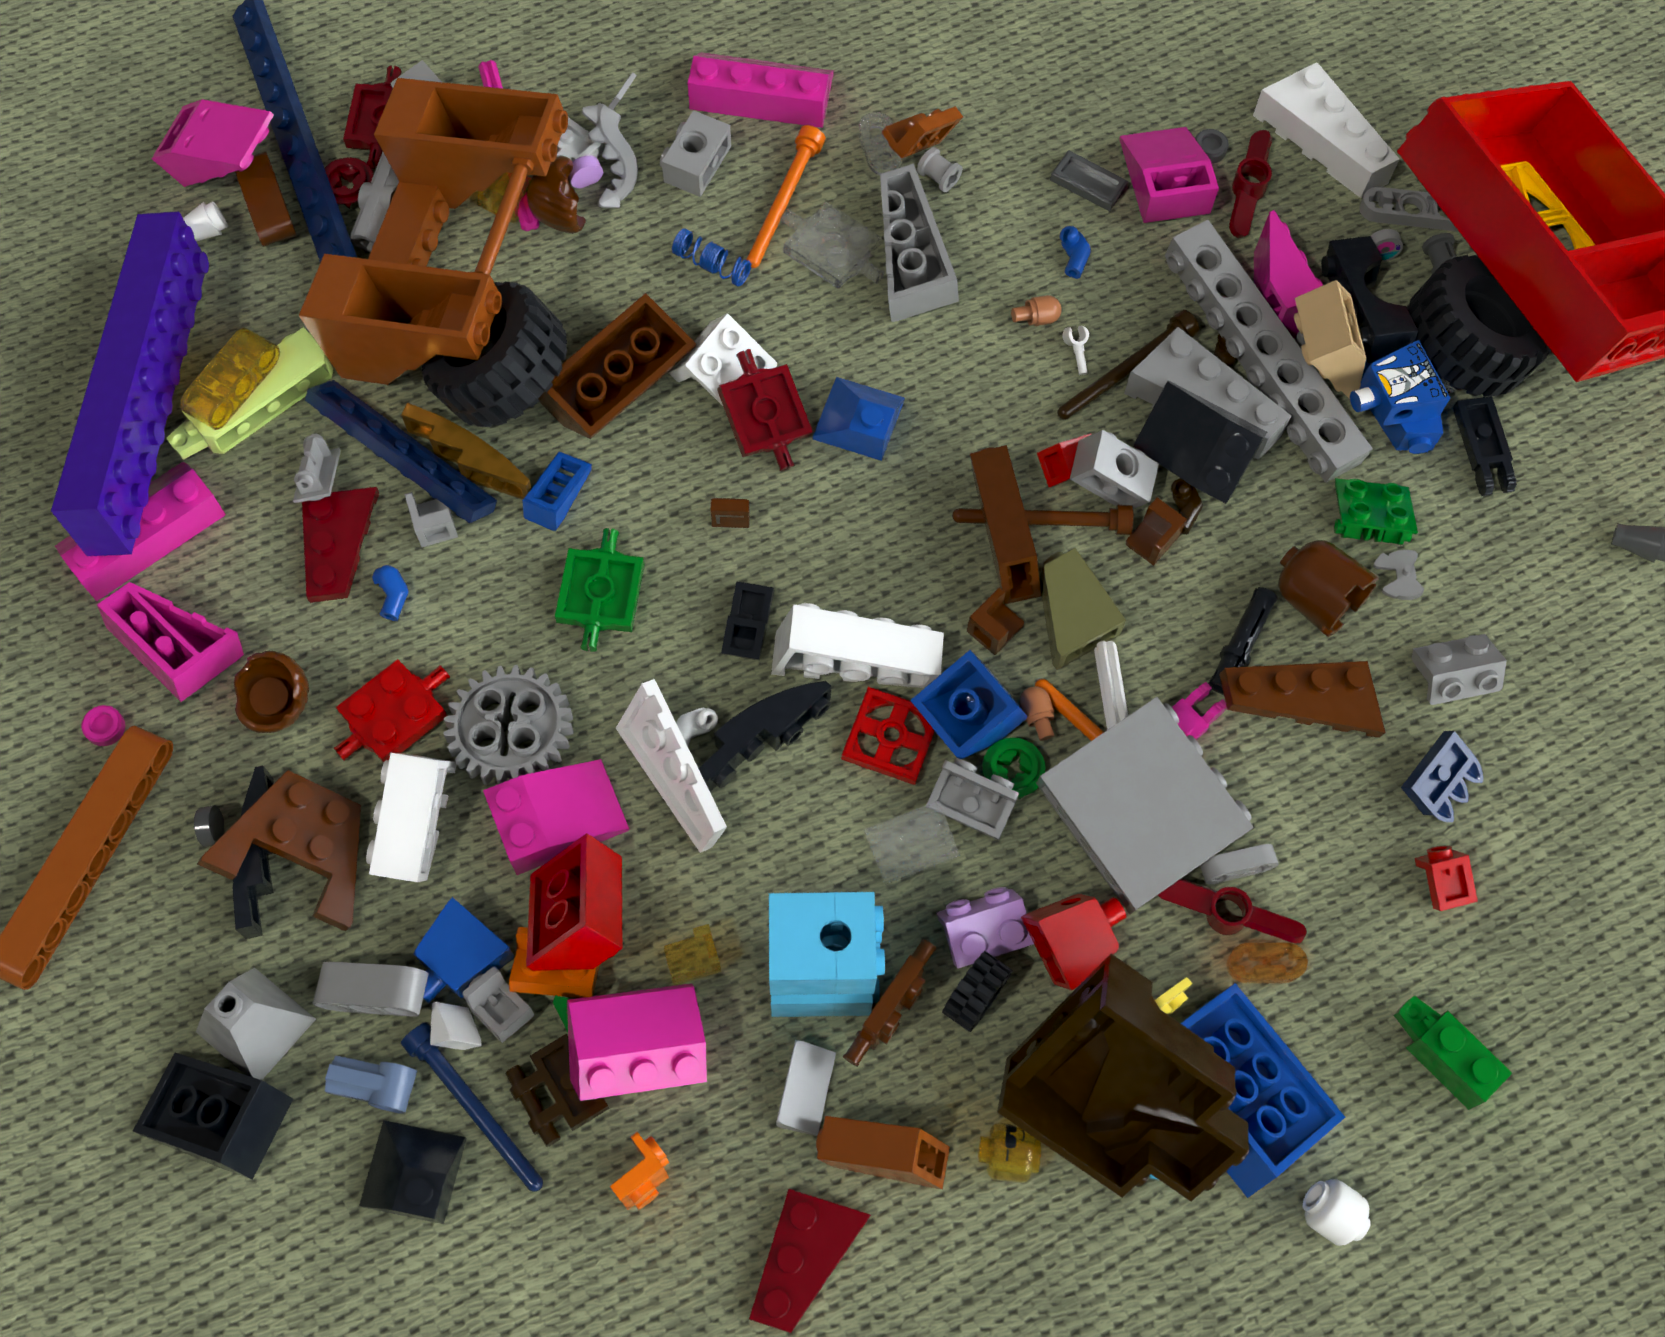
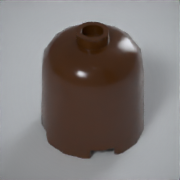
[1278,540,1379,637]

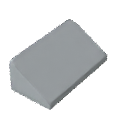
[776,1039,836,1136]

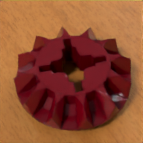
[325,157,374,209]

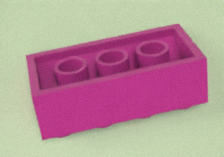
[687,52,833,128]
[55,461,226,601]

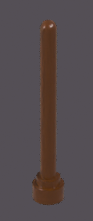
[952,505,1133,535]

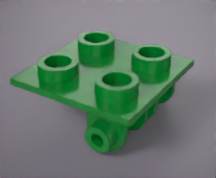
[1334,478,1418,545]

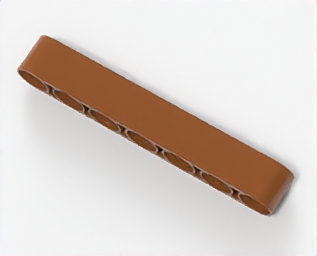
[0,725,173,990]

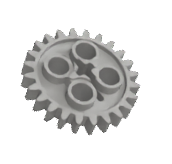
[443,665,574,785]

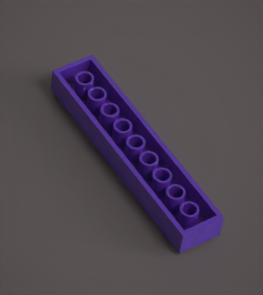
[51,211,209,556]

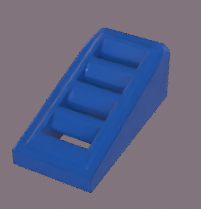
[522,452,592,531]

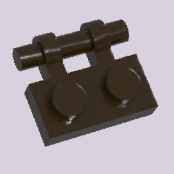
[505,1034,610,1147]

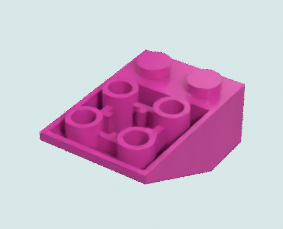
[151,99,274,187]
[1119,127,1219,223]
[1254,210,1323,339]

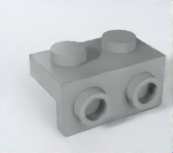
[1412,634,1507,705]
[926,758,1019,841]

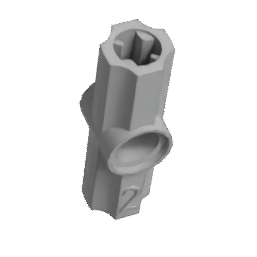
[350,152,399,252]

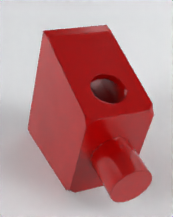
[1021,894,1126,991]

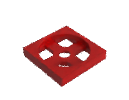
[841,686,935,785]

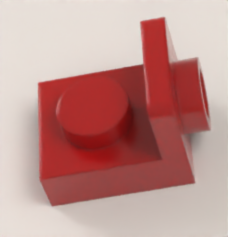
[1415,845,1478,911]

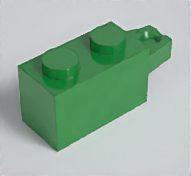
[1393,996,1512,1110]

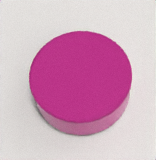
[81,705,125,746]

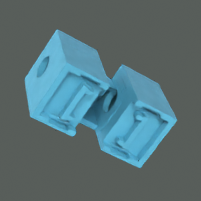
[769,892,885,1017]

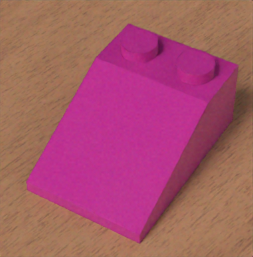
[483,759,630,875]

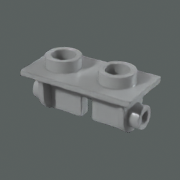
[293,434,341,503]

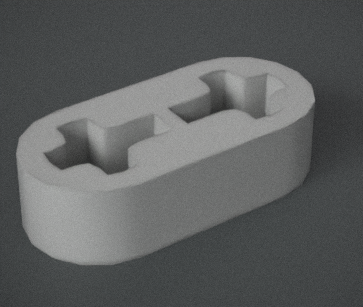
[1200,844,1279,885]

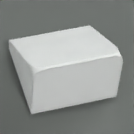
[430,1002,481,1050]

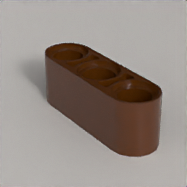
[235,151,297,247]

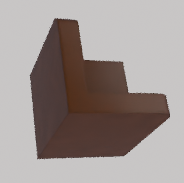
[1125,498,1187,566]
[966,587,1024,655]

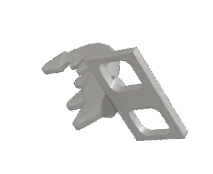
[582,72,638,208]

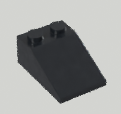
[1133,380,1267,504]
[133,1052,293,1180]

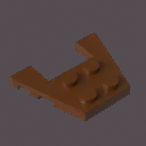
[197,770,361,931]

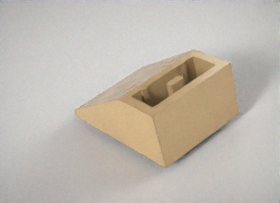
[1294,280,1366,399]

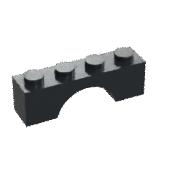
[1321,236,1418,363]

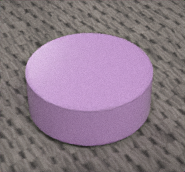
[568,156,603,188]

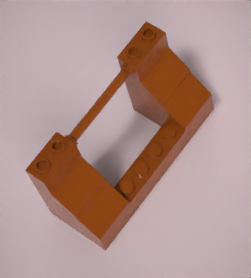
[299,78,568,385]

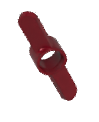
[1229,130,1272,238]
[1158,879,1307,943]

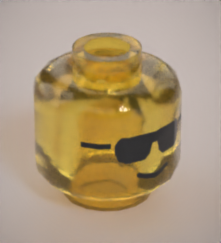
[978,1123,1041,1183]

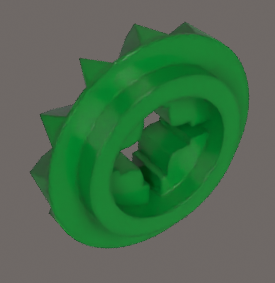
[982,738,1046,800]

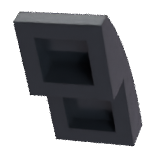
[721,581,775,660]

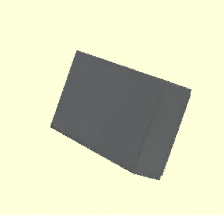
[1050,150,1128,212]

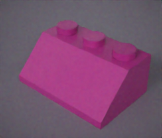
[567,983,707,1101]

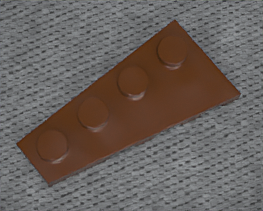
[1219,661,1386,738]

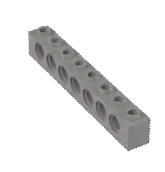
[1165,220,1373,483]

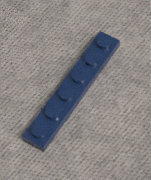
[305,380,497,523]

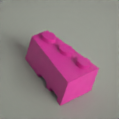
[97,582,244,702]

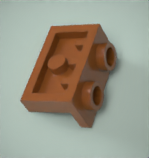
[882,106,963,159]

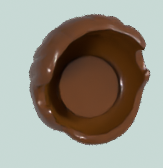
[527,155,586,234]
[234,650,309,733]

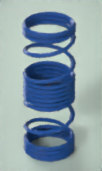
[672,228,751,287]

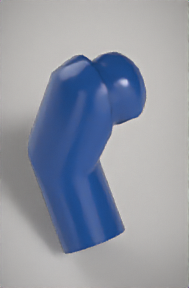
[1059,226,1091,279]

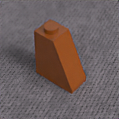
[816,1116,950,1190]

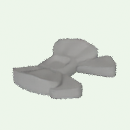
[1373,550,1424,600]

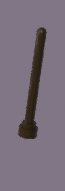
[1057,309,1200,420]

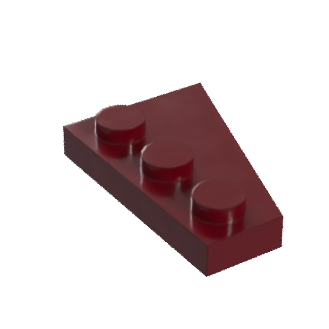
[302,487,379,603]
[749,1189,871,1333]

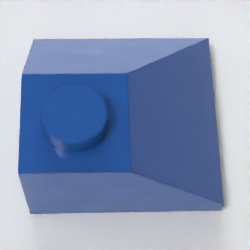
[813,377,905,461]

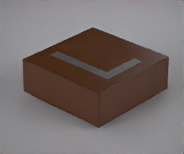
[711,498,750,528]

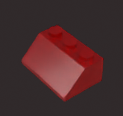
[526,833,623,971]

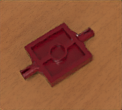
[343,65,402,169]
[717,349,813,471]

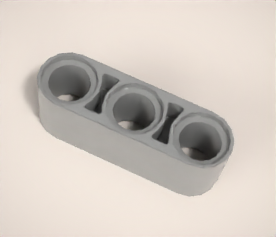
[313,962,429,1017]

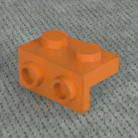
[610,1132,670,1210]

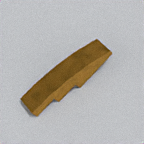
[401,403,532,499]

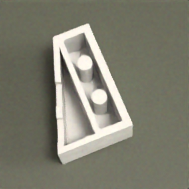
[366,753,457,882]

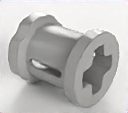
[916,147,963,192]

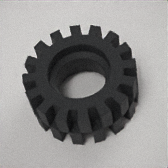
[942,951,1013,1032]

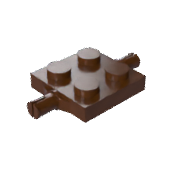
[843,939,936,1067]

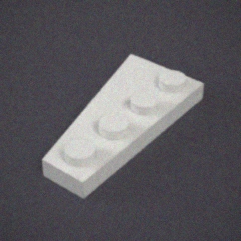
[616,679,727,853]

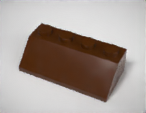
[538,293,697,439]

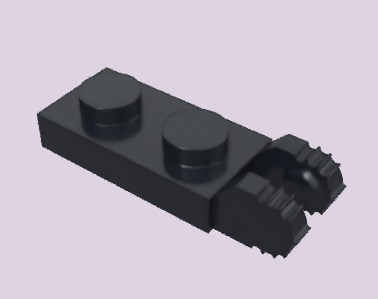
[1453,396,1517,496]

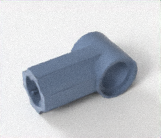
[325,1056,417,1114]

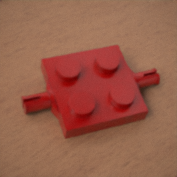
[333,659,450,763]

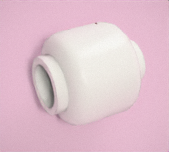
[1303,1179,1370,1246]

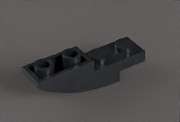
[698,681,831,792]

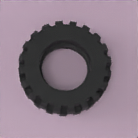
[1407,255,1551,397]
[421,281,567,427]

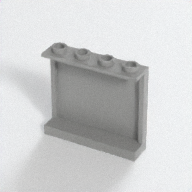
[1036,697,1254,914]

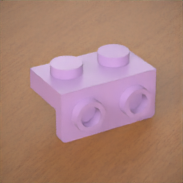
[937,887,1034,969]

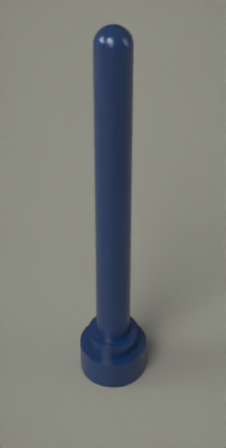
[401,1022,543,1192]

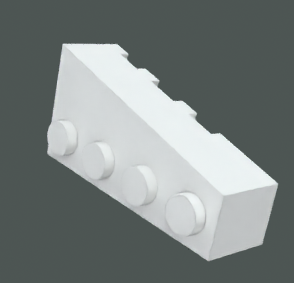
[771,603,944,688]

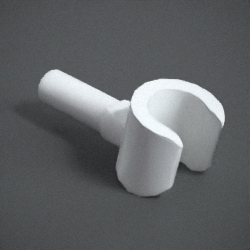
[1062,326,1089,375]

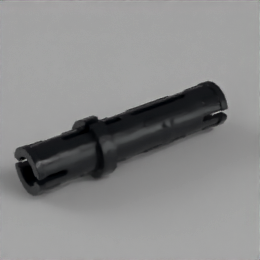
[1208,587,1278,695]

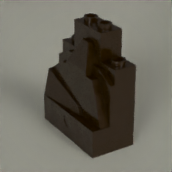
[997,954,1249,1202]

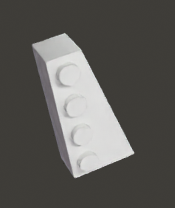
[1253,62,1399,198]

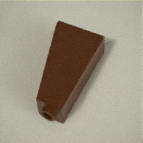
[970,445,1041,605]

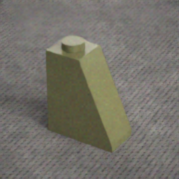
[1039,548,1126,670]

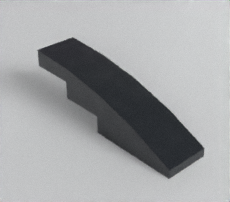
[233,765,274,939]

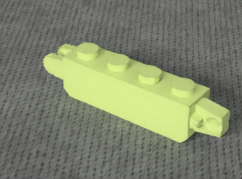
[167,327,333,460]

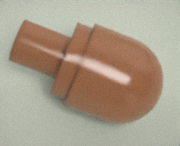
[1011,295,1062,326]
[1019,686,1055,741]

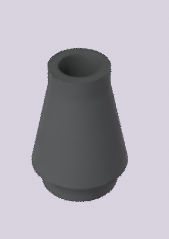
[1611,523,1665,563]

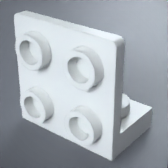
[668,313,777,406]

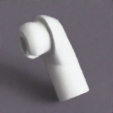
[676,708,718,746]

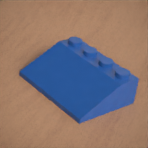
[1180,983,1345,1198]

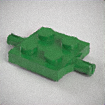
[555,528,645,652]

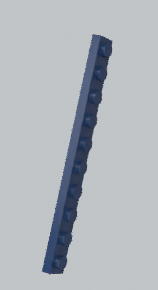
[232,0,357,263]

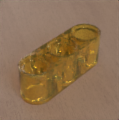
[180,328,280,430]

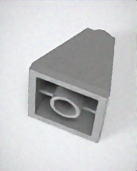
[196,967,316,1080]

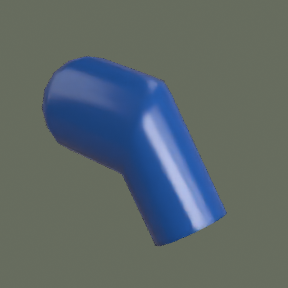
[372,565,409,621]

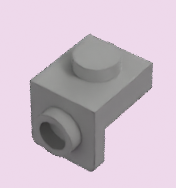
[463,967,535,1043]

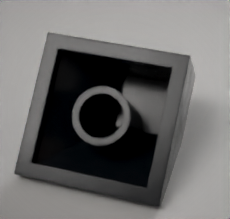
[359,1120,467,1224]

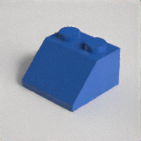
[910,650,1028,759]

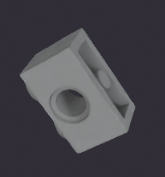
[660,110,731,197]
[1070,430,1159,509]

